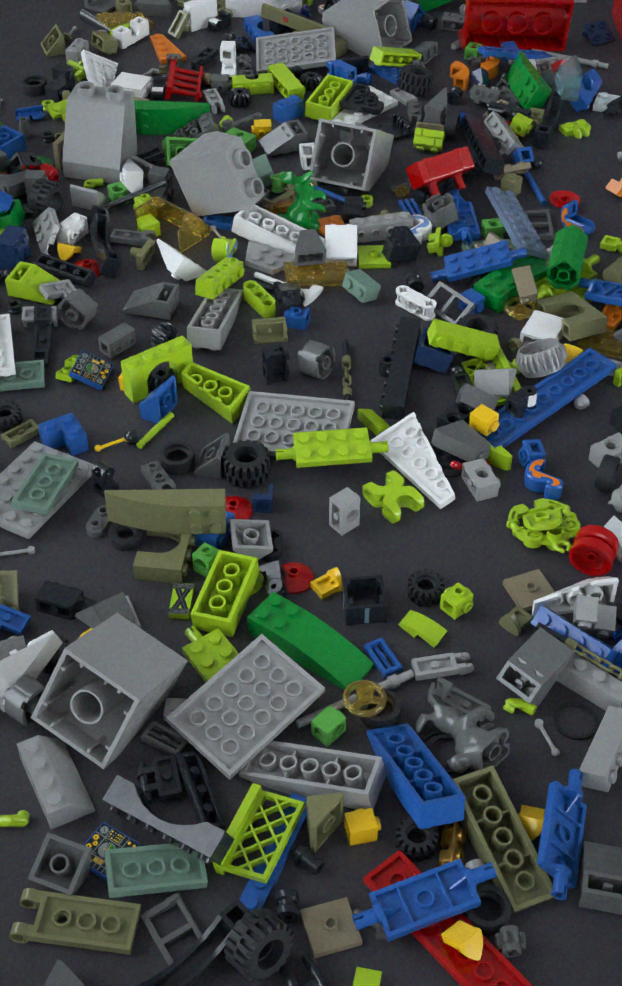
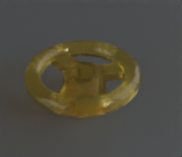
[504,297,537,320]
[342,680,387,717]

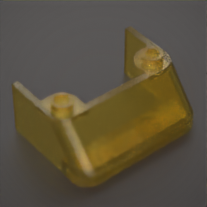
[135,196,210,253]

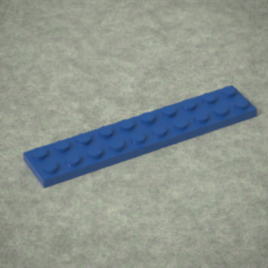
[475,348,617,448]

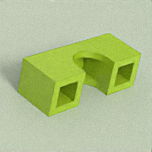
[231,73,274,95]

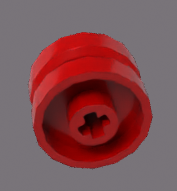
[569,525,619,576]

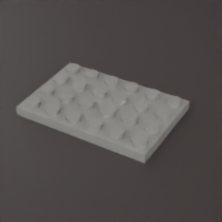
[256,27,336,74]
[233,391,355,456]
[0,441,94,539]
[166,634,325,780]

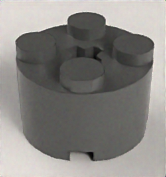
[423,193,459,229]
[57,289,98,330]
[297,340,335,379]
[3,675,46,728]

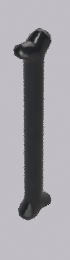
[103,177,170,210]

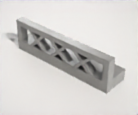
[483,111,524,155]

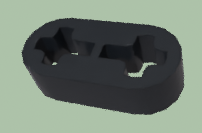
[264,529,283,563]

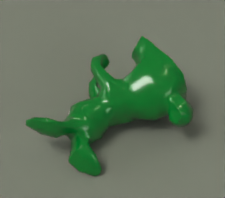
[277,171,326,231]

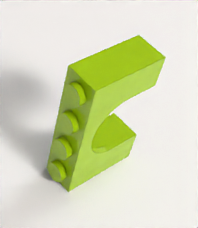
[121,335,193,403]

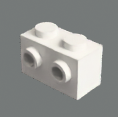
[56,212,89,245]

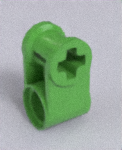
[270,171,295,193]

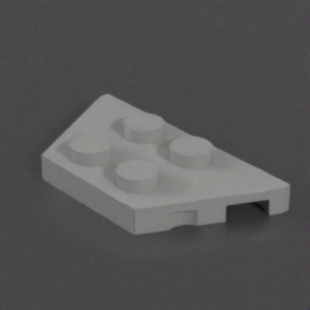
[32,207,60,256]
[245,240,294,275]

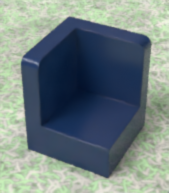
[470,68,490,87]
[252,484,274,513]

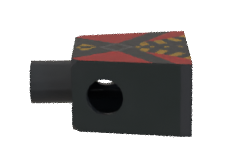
[3,152,42,175]

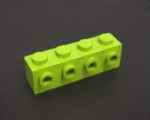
[370,46,422,67]
[268,62,305,100]
[195,257,244,300]
[427,319,500,361]

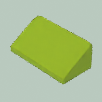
[357,408,391,436]

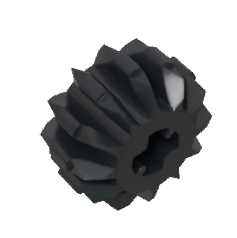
[300,71,323,92]
[228,87,252,108]
[149,321,178,347]
[147,366,177,391]

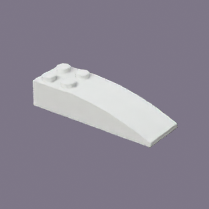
[225,0,302,17]
[232,204,325,255]

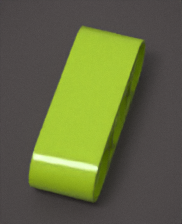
[243,280,276,318]

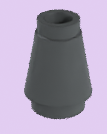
[19,117,33,140]

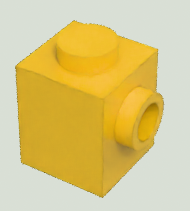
[251,119,272,140]
[469,404,499,437]
[344,808,381,846]

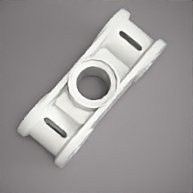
[395,285,437,321]

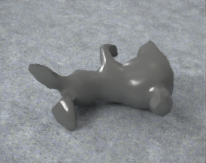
[415,682,510,774]

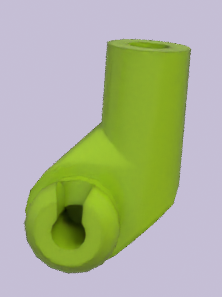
[503,698,537,716]

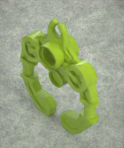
[506,498,581,553]

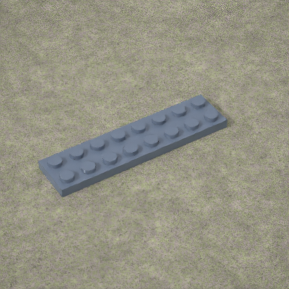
[485,186,549,259]

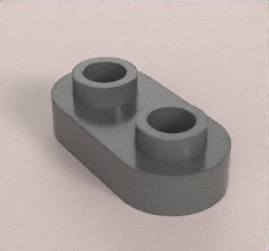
[86,506,112,538]

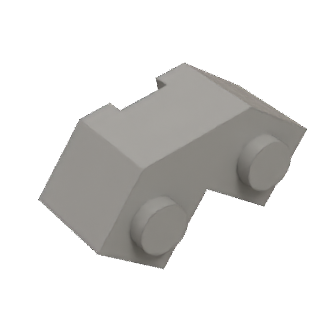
[573,595,617,638]

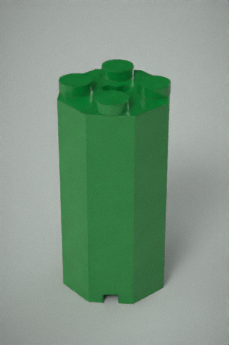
[546,225,588,290]

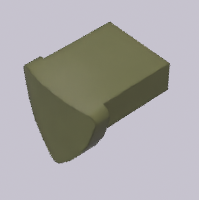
[499,606,533,636]

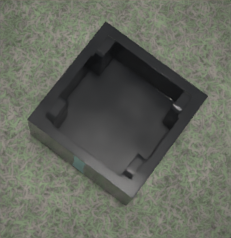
[341,575,388,625]

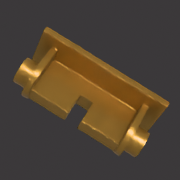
[438,822,466,866]

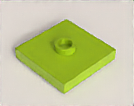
[357,245,391,269]

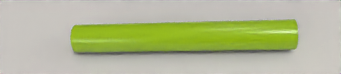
[136,412,174,449]

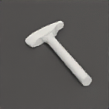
[254,272,323,307]

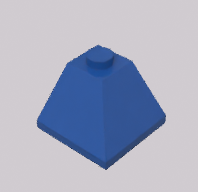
[139,375,178,424]

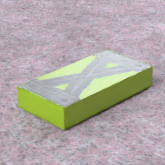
[169,583,195,619]

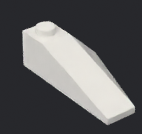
[120,159,144,193]
[157,238,207,281]
[531,576,619,617]
[0,630,63,712]

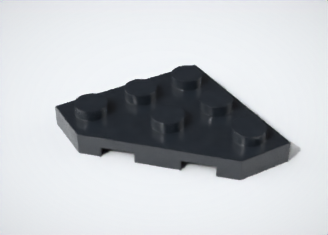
[340,83,384,115]

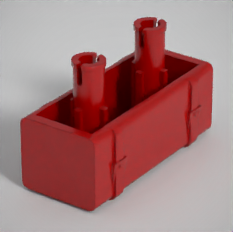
[406,146,474,197]

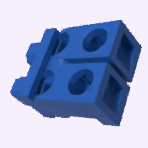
[326,59,357,85]

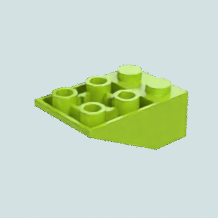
[5,261,61,305]

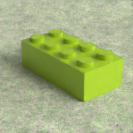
[305,74,353,120]
[190,550,260,637]

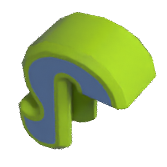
[211,236,238,262]

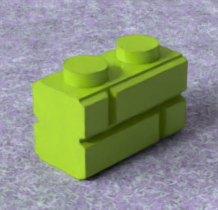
[413,127,445,153]

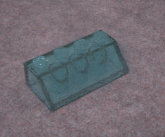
[554,55,583,101]

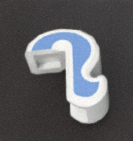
[410,215,432,244]

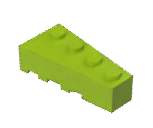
[181,362,250,424]

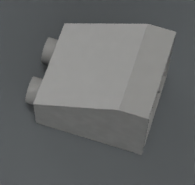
[322,0,413,59]
[62,81,138,184]
[309,118,394,191]
[169,131,265,217]
[31,613,188,769]

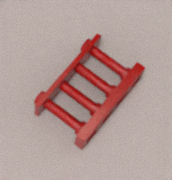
[165,59,205,102]

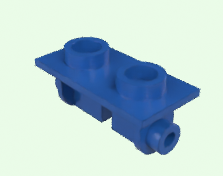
[15,105,45,122]

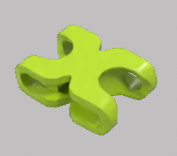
[362,470,424,524]

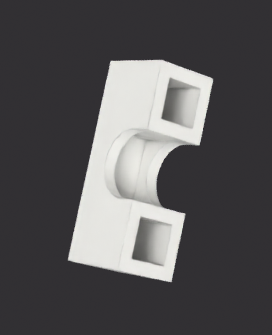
[112,16,149,49]
[220,41,237,87]

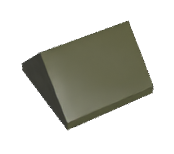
[41,24,66,57]
[306,793,344,853]

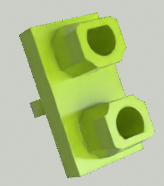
[67,60,87,81]
[427,227,453,257]

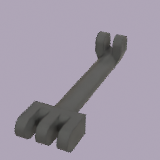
[222,112,262,133]

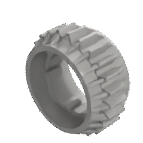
[515,338,567,378]

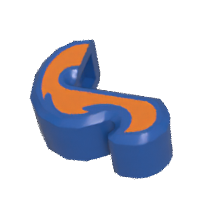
[560,200,595,235]
[523,458,563,500]

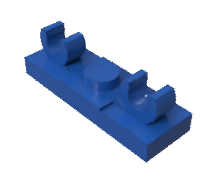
[368,61,401,85]

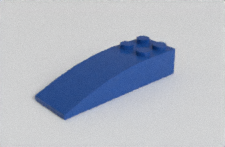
[367,723,465,829]

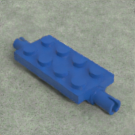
[446,189,481,245]
[430,240,528,282]
[578,277,622,308]
[537,769,587,900]
[352,859,497,942]

